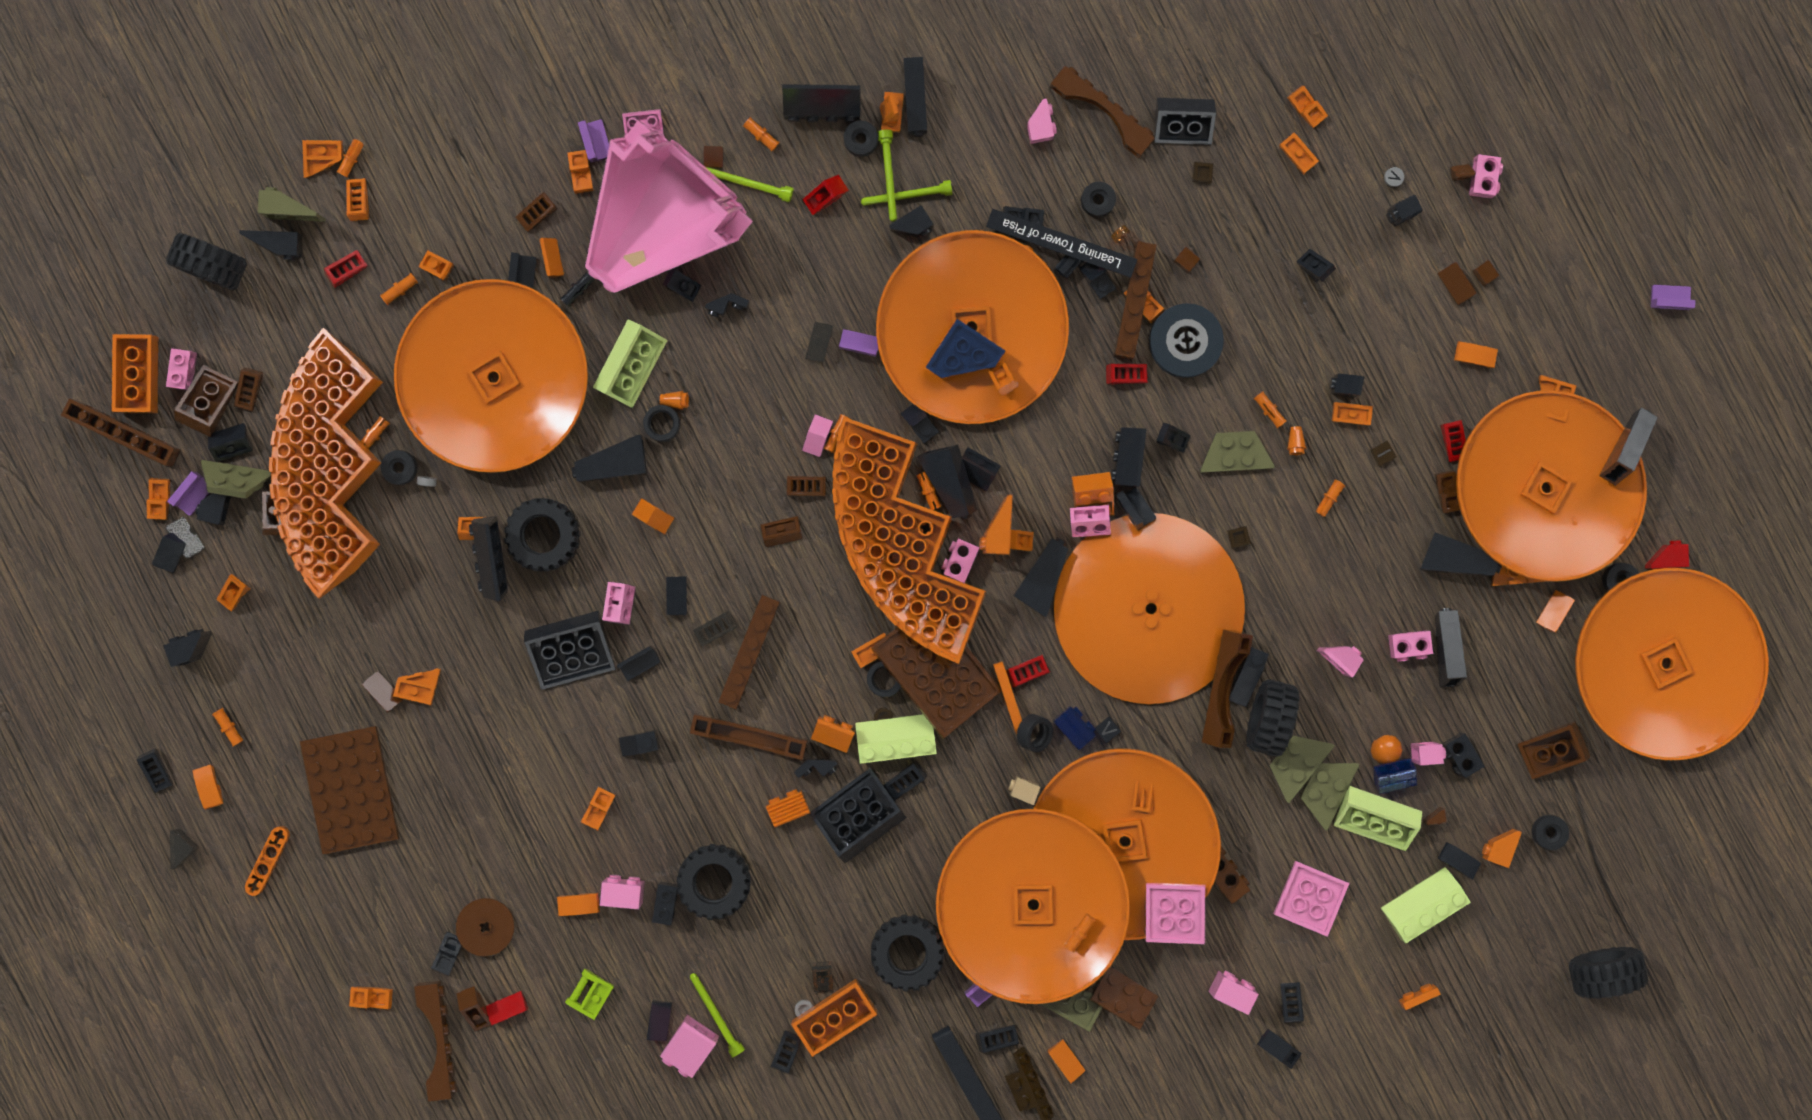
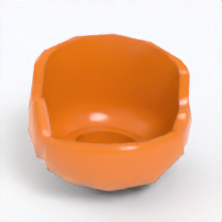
[1371,735,1403,764]

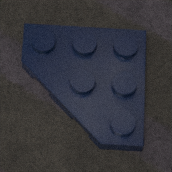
[925,319,1005,378]

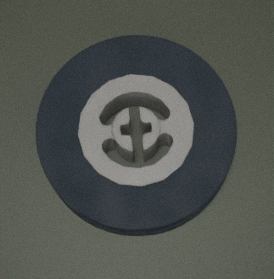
[1149,303,1224,378]

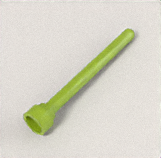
[877,130,897,222]
[706,167,794,203]
[861,180,953,205]
[690,973,745,1058]

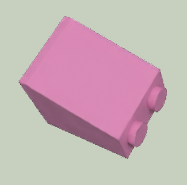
[660,1015,719,1078]

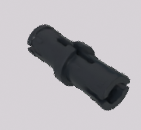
[560,271,595,307]

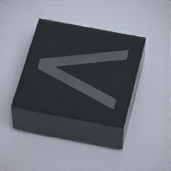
[1094,716,1121,743]

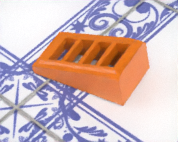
[879,94,899,124]
[346,178,369,221]

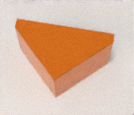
[632,498,674,534]

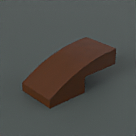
[1435,470,1460,513]

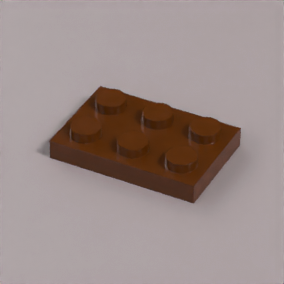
[1089,967,1158,1030]

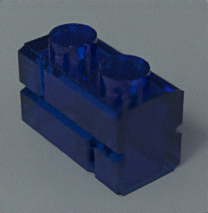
[1053,706,1096,750]
[1373,758,1417,794]

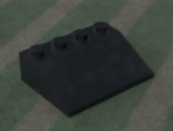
[782,84,861,123]
[469,516,508,601]
[524,610,616,690]
[809,768,907,863]

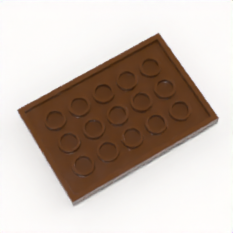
[871,627,1002,739]
[300,726,399,855]

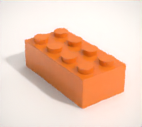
[112,334,159,414]
[791,979,877,1057]

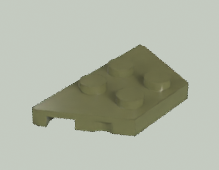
[1200,431,1274,473]
[201,460,271,498]
[1269,736,1335,803]
[1300,763,1360,830]

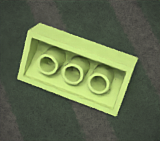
[593,319,667,408]
[855,714,937,764]
[1334,786,1422,851]
[1381,867,1471,943]

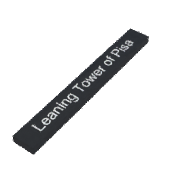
[986,208,1138,278]

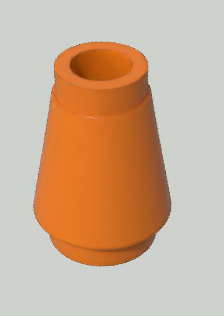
[660,391,689,410]
[1287,426,1307,456]

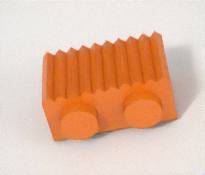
[766,789,811,828]

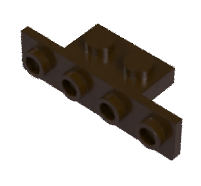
[1005,1047,1054,1120]

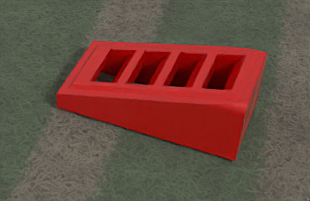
[324,250,368,288]
[1106,364,1148,384]
[1440,420,1466,462]
[1006,655,1050,688]

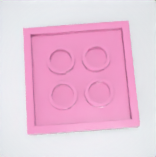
[1273,861,1350,937]
[1146,883,1205,944]

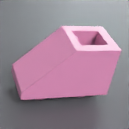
[1027,99,1057,144]

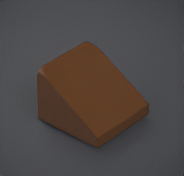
[704,146,724,168]
[1450,164,1476,181]
[1173,247,1200,273]
[1472,260,1499,286]
[1423,807,1447,825]

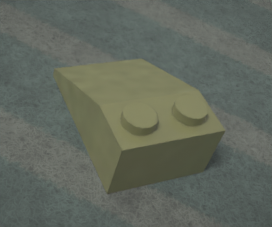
[258,187,325,222]

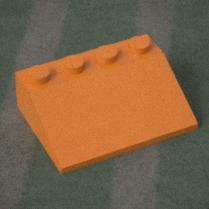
[979,495,1012,555]

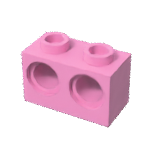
[1469,154,1503,198]
[166,348,197,390]
[1070,505,1111,537]
[941,539,979,583]
[602,582,635,625]
[1388,631,1433,661]
[1411,742,1446,765]

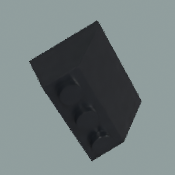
[1154,98,1216,145]
[1111,427,1147,488]

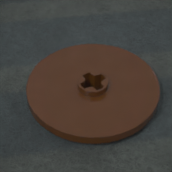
[456,898,514,956]

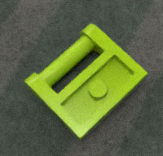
[565,969,614,1020]

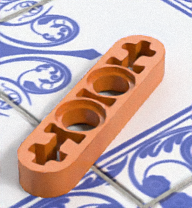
[993,661,1022,735]
[245,826,290,896]

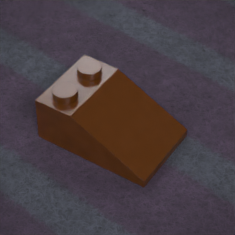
[174,365,238,437]
[1517,721,1590,779]

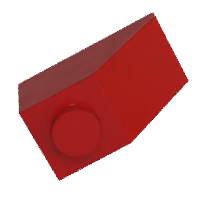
[802,174,849,215]
[1645,540,1689,569]

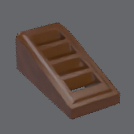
[516,192,558,232]
[234,368,263,411]
[787,476,826,496]

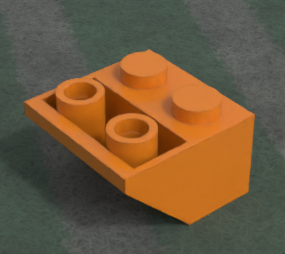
[1072,472,1114,516]
[811,715,855,753]

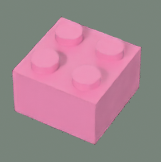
[600,875,645,909]
[1209,970,1259,1015]

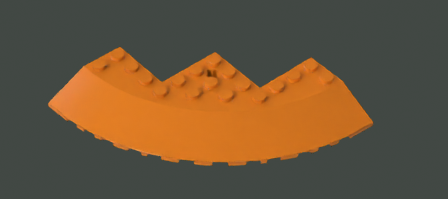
[269,328,383,599]
[832,417,987,664]

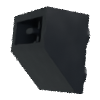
[163,629,212,667]

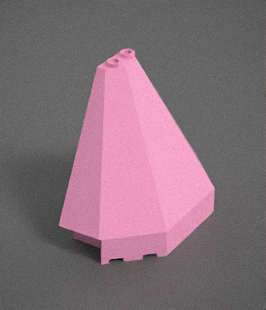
[585,120,753,293]

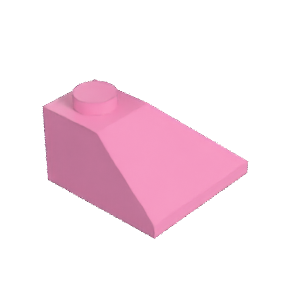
[1317,646,1364,677]

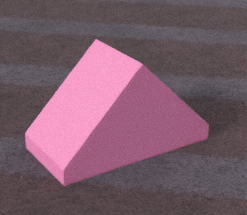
[802,415,833,457]

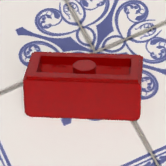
[486,991,528,1025]

